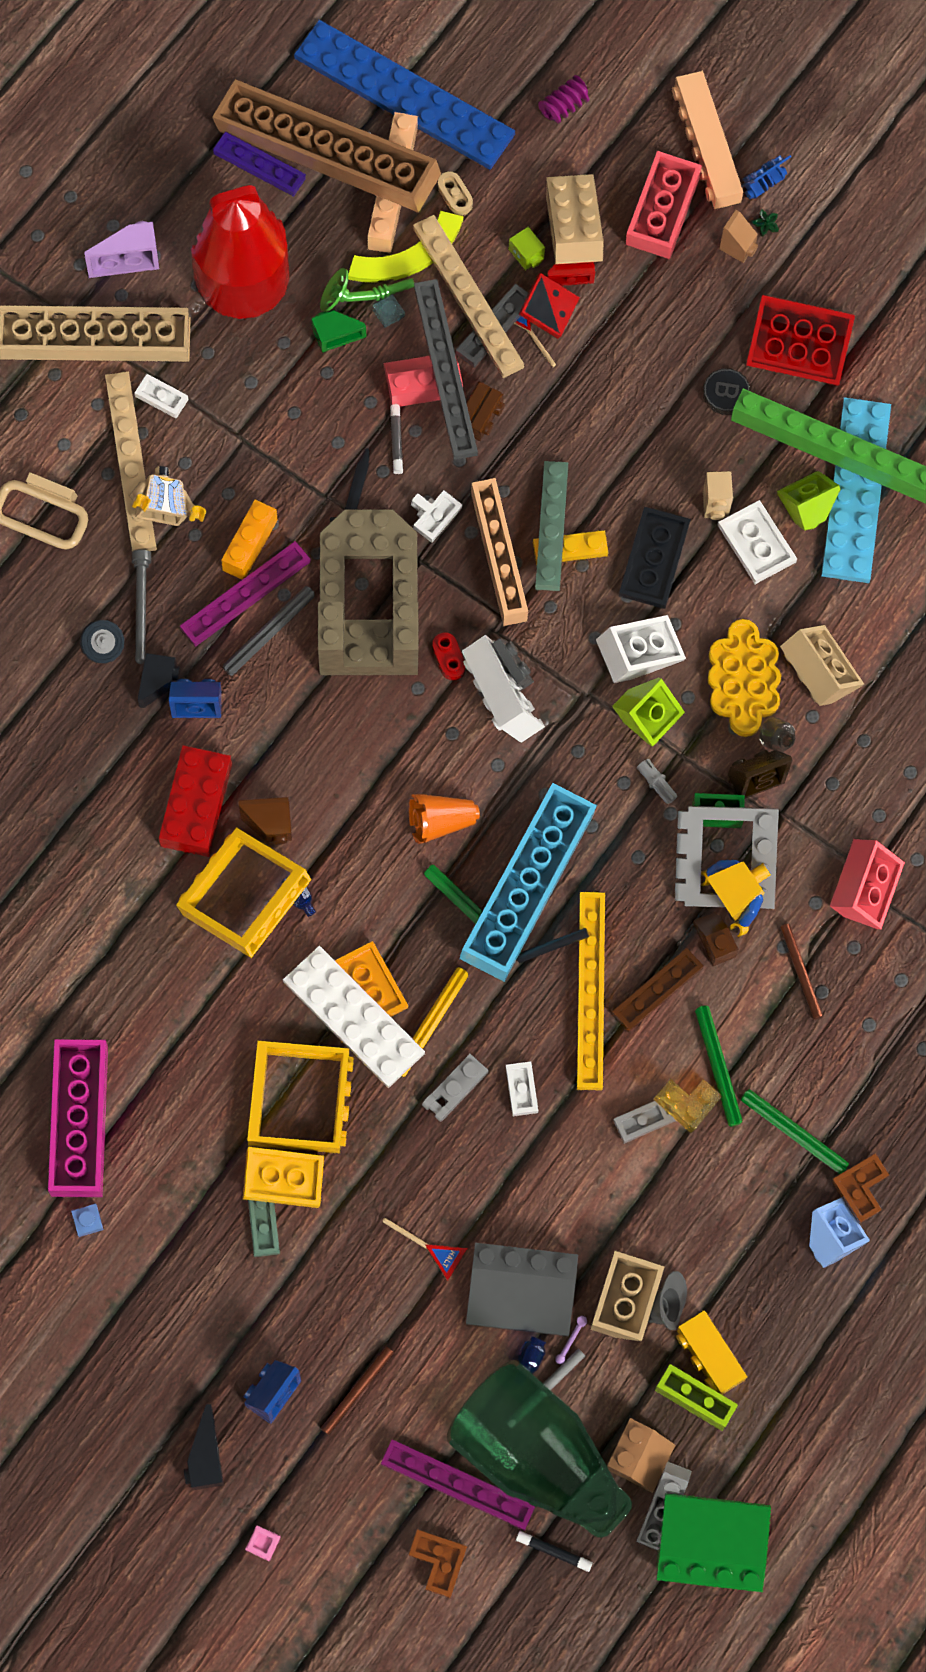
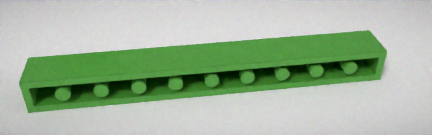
[731,389,926,504]

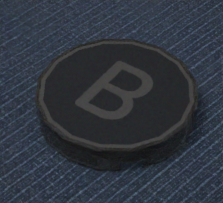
[703,368,750,415]

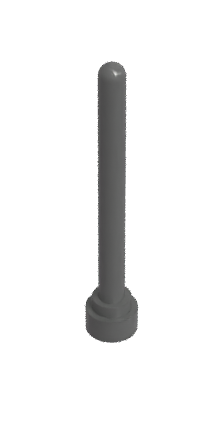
[132,550,151,664]

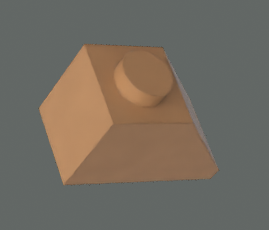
[720,210,758,263]

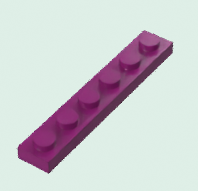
[180,541,310,647]
[381,1440,536,1531]

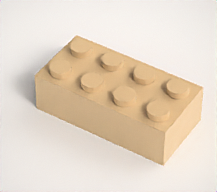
[546,174,603,264]

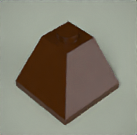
[239,797,292,845]

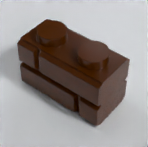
[466,382,505,441]

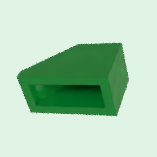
[311,310,366,353]

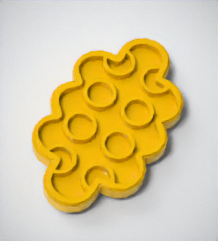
[707,619,781,737]

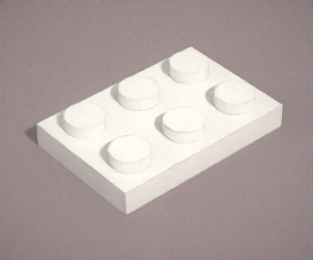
[718,500,797,584]

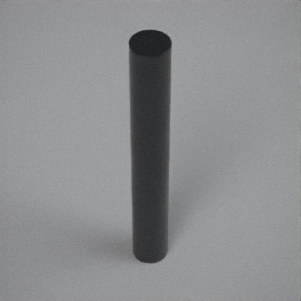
[517,928,589,963]

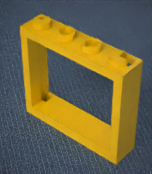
[176,827,311,958]
[247,1041,354,1153]

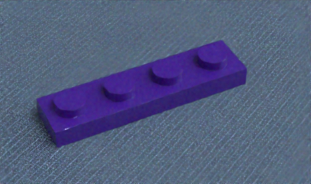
[213,132,306,197]

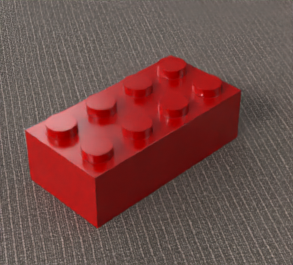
[159,746,232,857]

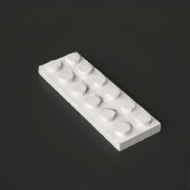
[283,946,425,1088]

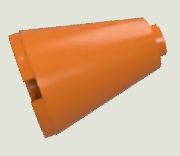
[409,794,480,844]

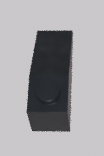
[184,1404,224,1491]

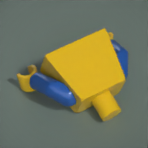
[701,860,771,937]

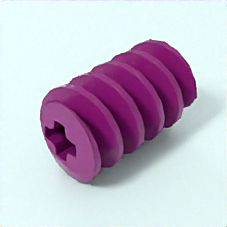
[538,75,590,124]

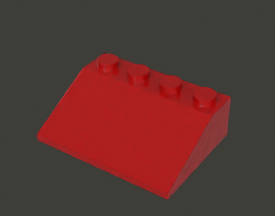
[746,294,855,386]

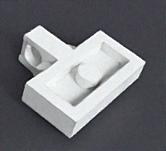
[411,490,462,543]

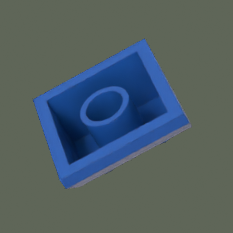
[169,679,222,718]

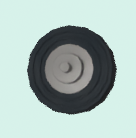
[80,620,124,663]

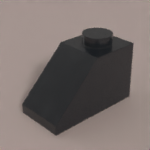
[138,653,180,708]

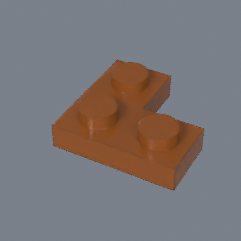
[832,1153,889,1224]
[409,1529,467,1598]

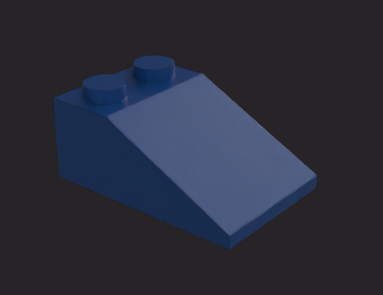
[244,1360,301,1424]

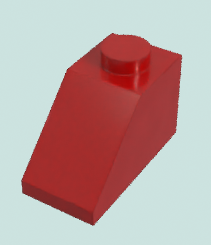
[547,262,595,286]

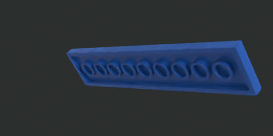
[294,20,515,170]

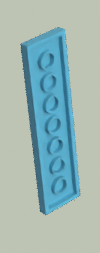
[821,397,891,583]

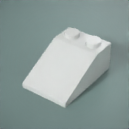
[596,615,686,683]

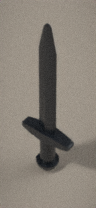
[329,448,369,522]

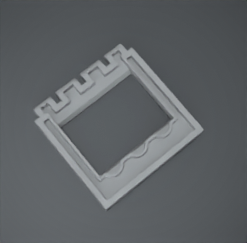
[675,806,779,909]

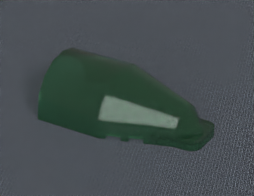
[447,1360,632,1538]

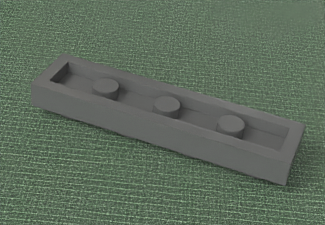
[456,284,529,368]

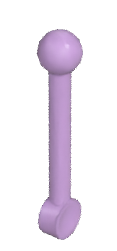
[555,1316,587,1364]

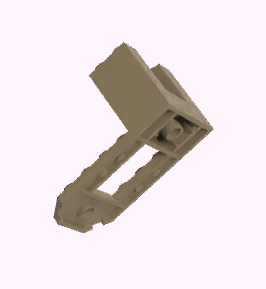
[318,510,418,675]

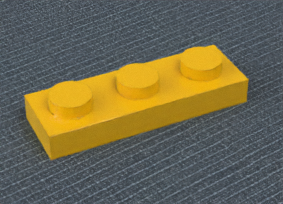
[533,530,608,565]

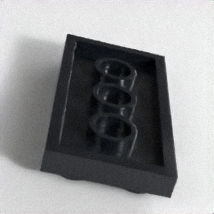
[619,506,691,609]

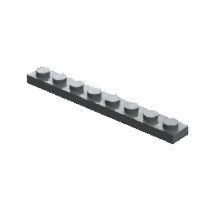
[414,279,478,460]

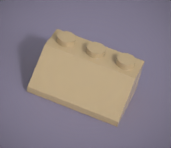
[780,625,864,706]
[590,1251,664,1342]

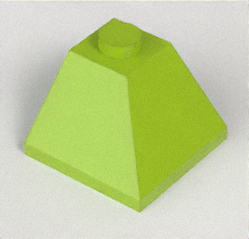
[777,471,840,531]
[612,678,685,746]

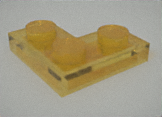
[653,1079,722,1133]

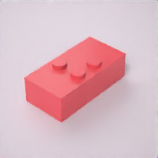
[626,151,702,259]

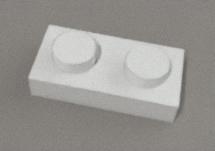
[135,374,189,418]
[506,1062,538,1116]

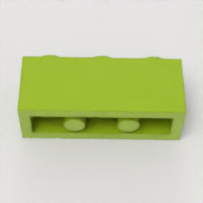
[655,1364,738,1431]

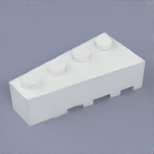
[462,635,545,743]

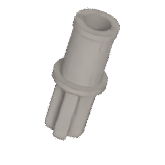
[637,759,677,804]

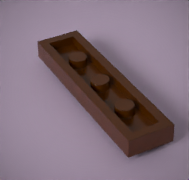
[612,948,704,1032]

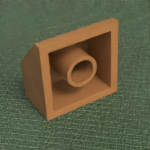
[606,1418,675,1493]

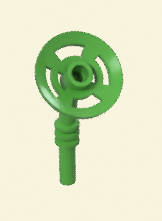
[320,268,414,312]

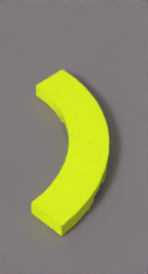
[348,211,464,283]

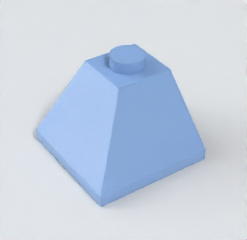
[809,1198,870,1268]

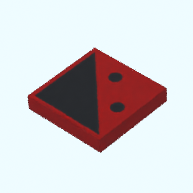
[519,273,580,339]

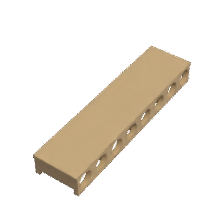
[0,306,191,362]

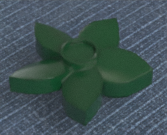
[751,209,779,237]

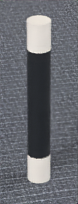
[516,1531,593,1572]

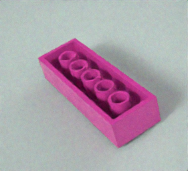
[48,1039,108,1197]

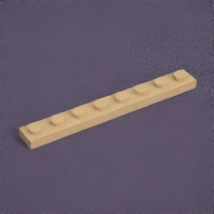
[413,215,524,378]
[105,371,157,552]

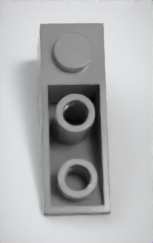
[637,1461,692,1550]

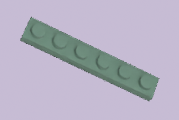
[535,461,568,591]

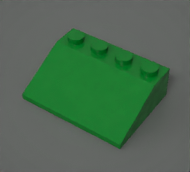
[656,1493,771,1592]

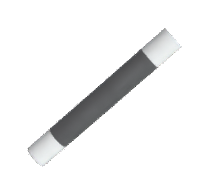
[390,404,403,474]

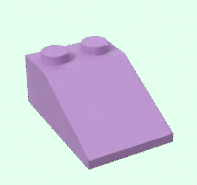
[84,221,159,278]

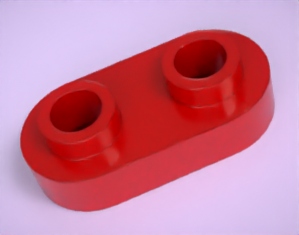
[433,633,465,680]

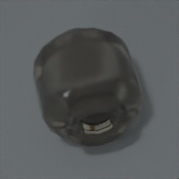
[759,717,795,752]

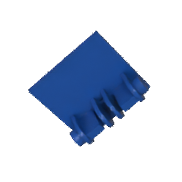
[741,155,791,199]

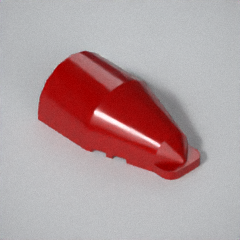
[191,185,290,319]

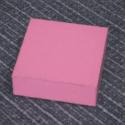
[245,1526,281,1562]

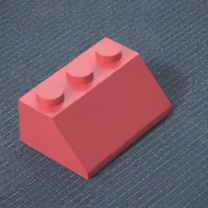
[384,356,463,407]
[830,839,905,929]

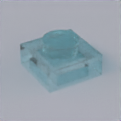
[372,294,405,327]

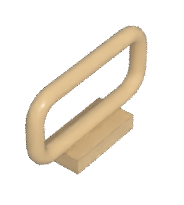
[0,473,88,549]

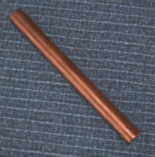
[780,924,823,1020]
[320,1347,394,1435]

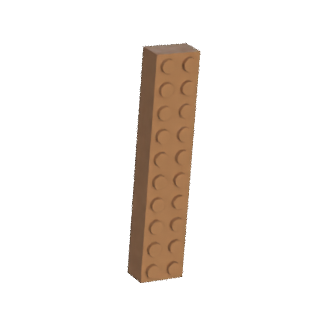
[212,79,441,213]

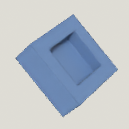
[71,1204,104,1237]

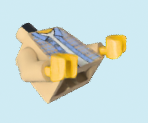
[131,466,206,526]

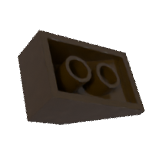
[728,750,793,799]

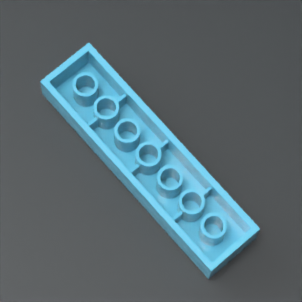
[460,783,597,982]

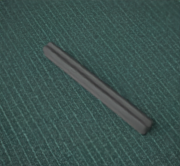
[223,586,315,676]

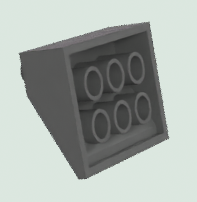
[466,1243,578,1337]

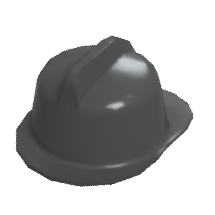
[648,1271,687,1330]

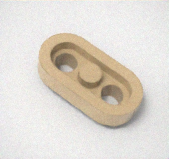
[438,172,473,216]

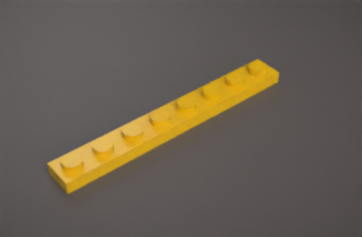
[577,892,605,1090]

